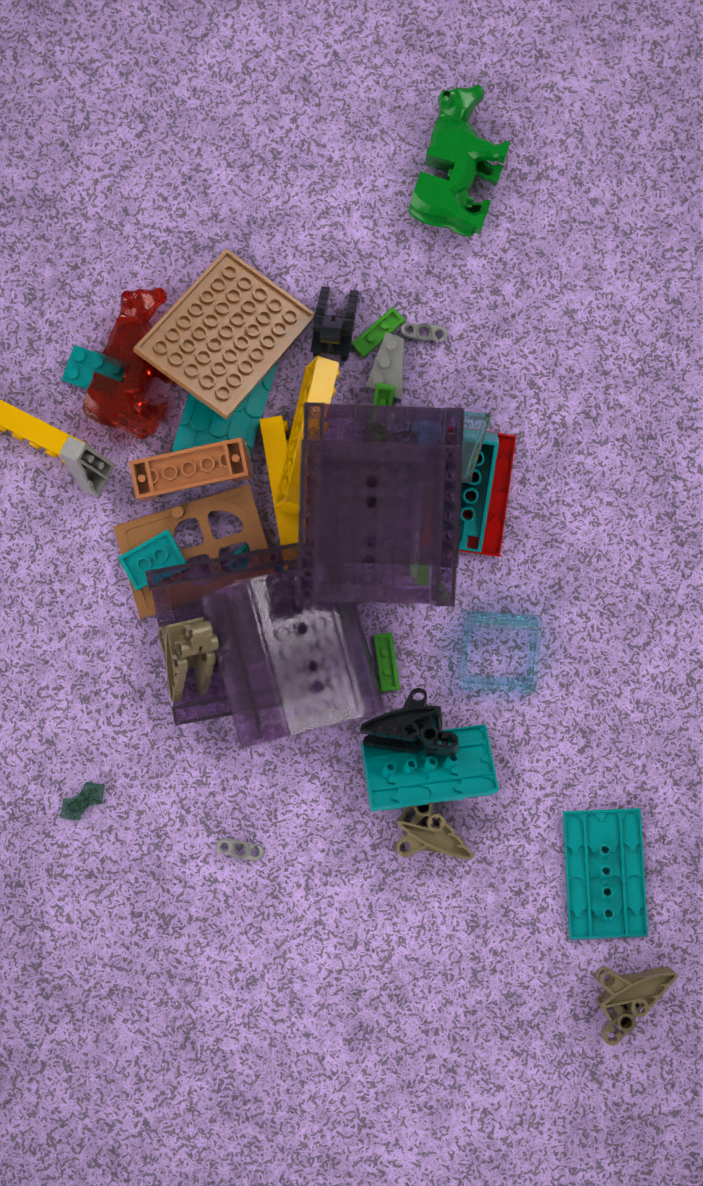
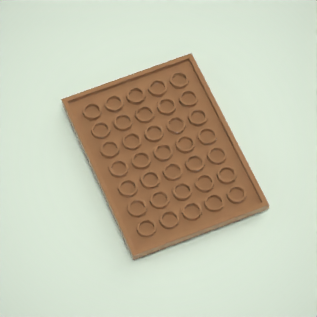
[133,248,315,420]

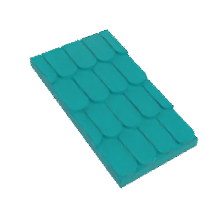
[171,362,278,457]
[361,724,499,811]
[563,808,648,940]

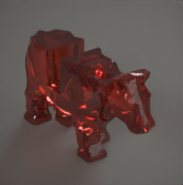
[82,287,178,440]

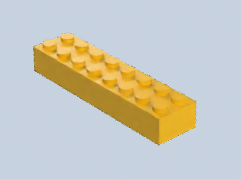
[273,356,340,515]

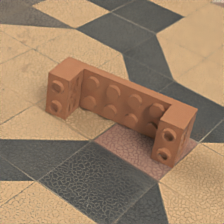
[129,437,254,502]

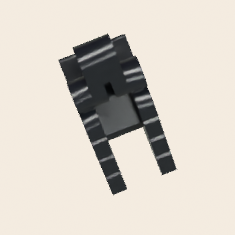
[310,286,359,362]
[360,688,459,757]

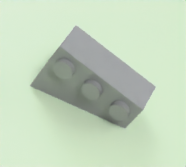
[366,332,404,401]
[60,436,116,498]

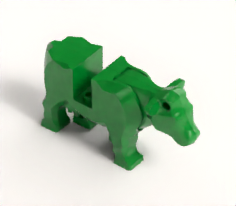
[408,85,510,237]

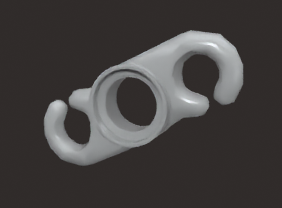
[401,322,448,343]
[216,838,264,861]

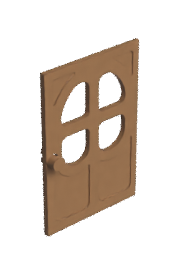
[113,484,278,619]

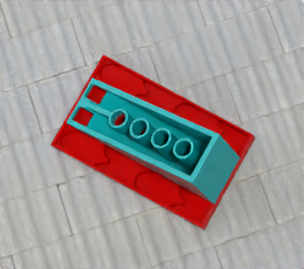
[424,424,516,557]

